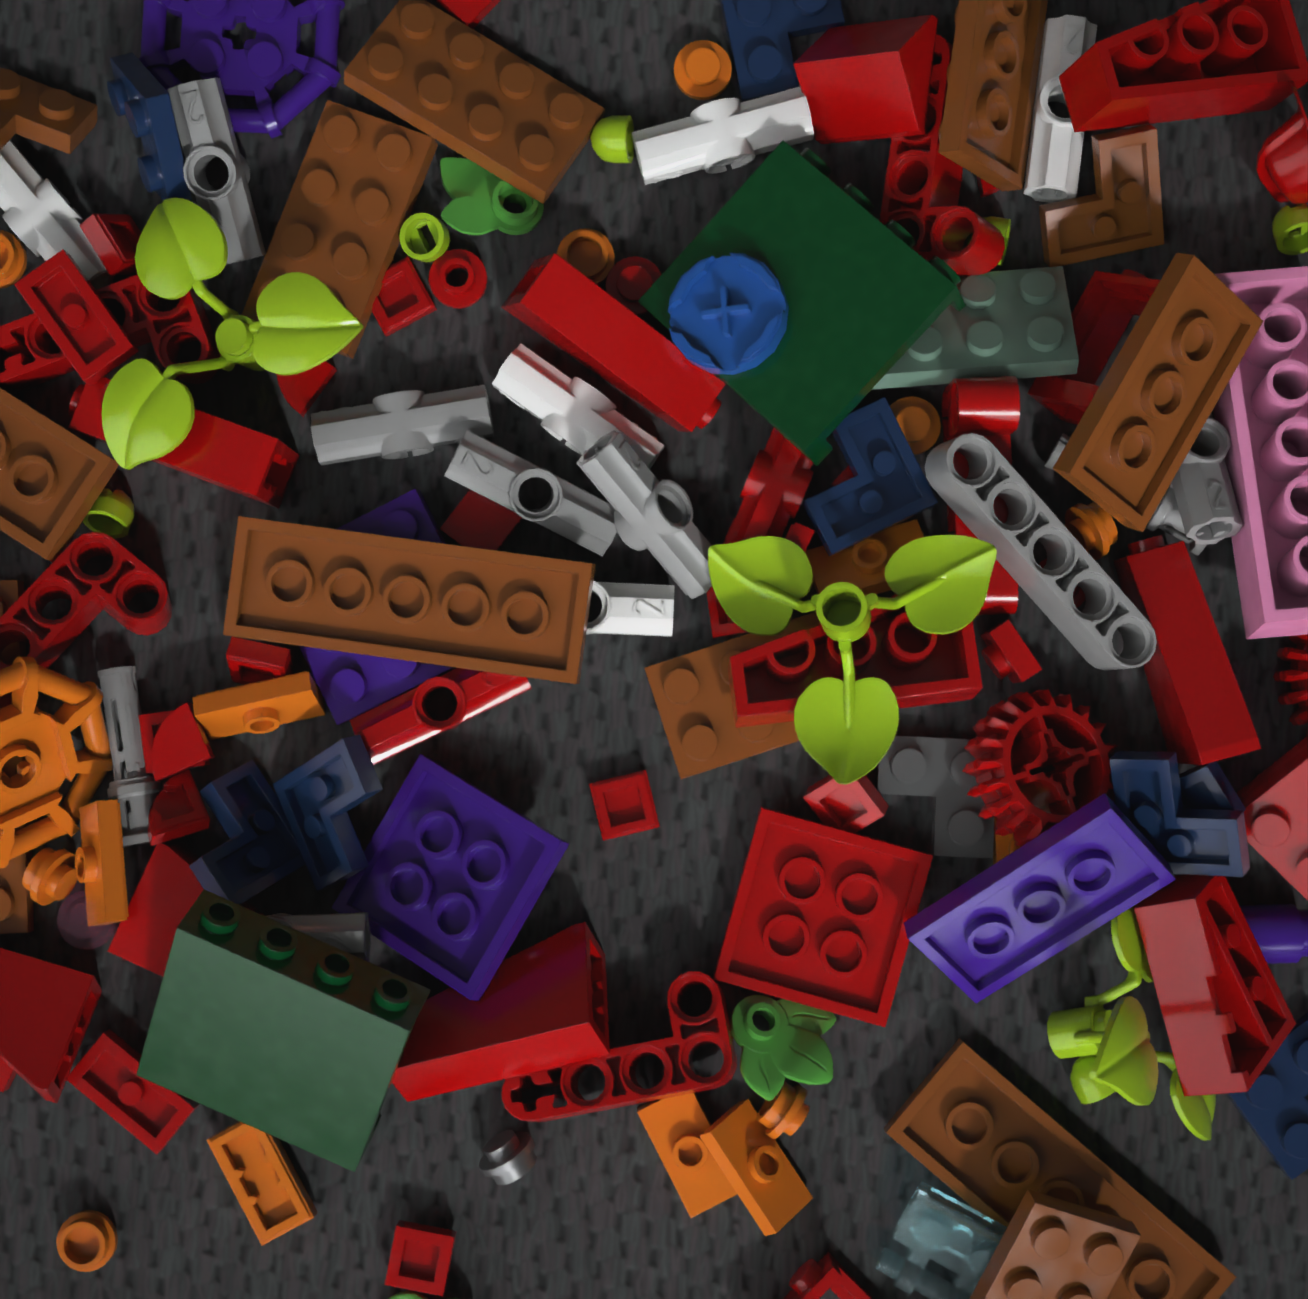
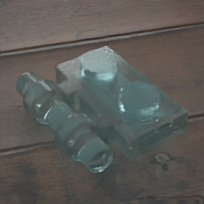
[875,1181,1007,1299]

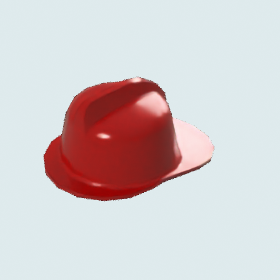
[1256,81,1308,205]

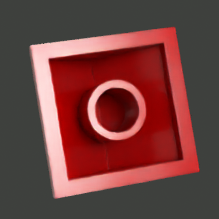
[793,14,938,144]

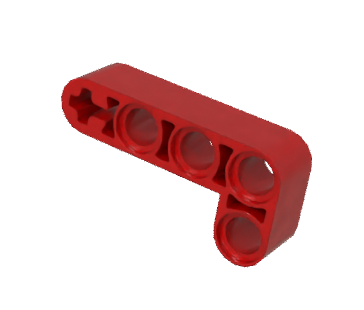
[880,34,1005,276]
[0,274,221,392]
[942,376,1020,615]
[0,532,172,708]
[502,971,737,1122]

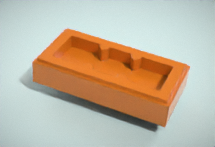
[805,519,924,596]
[192,671,326,740]
[75,799,129,926]
[637,1093,737,1218]
[699,1099,813,1236]
[206,1121,318,1246]

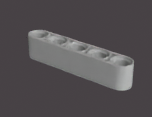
[925,433,1157,670]

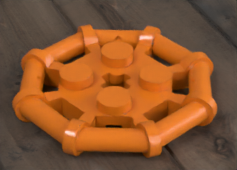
[0,656,113,869]

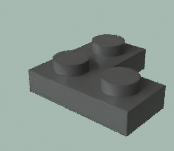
[875,736,994,858]

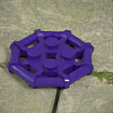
[139,0,345,139]

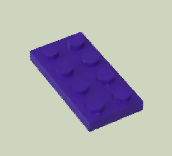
[904,793,1176,1003]

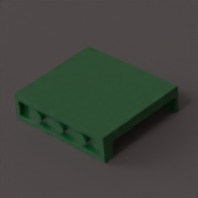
[638,140,965,466]
[136,889,431,1172]

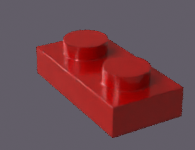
[14,249,139,386]
[67,1029,200,1155]

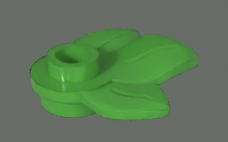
[440,157,544,235]
[730,994,836,1101]

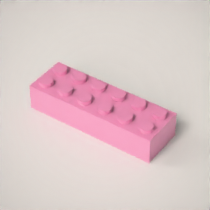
[1213,266,1308,639]

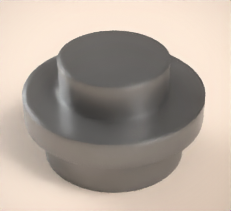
[479,1130,537,1185]

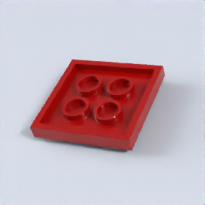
[713,806,933,1027]

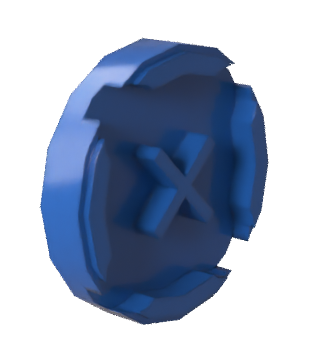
[668,253,789,375]

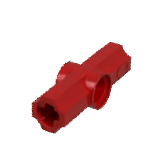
[723,428,814,544]
[349,668,532,766]

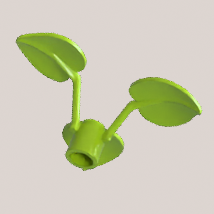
[102,198,363,470]
[708,535,997,785]
[1047,904,1216,1141]

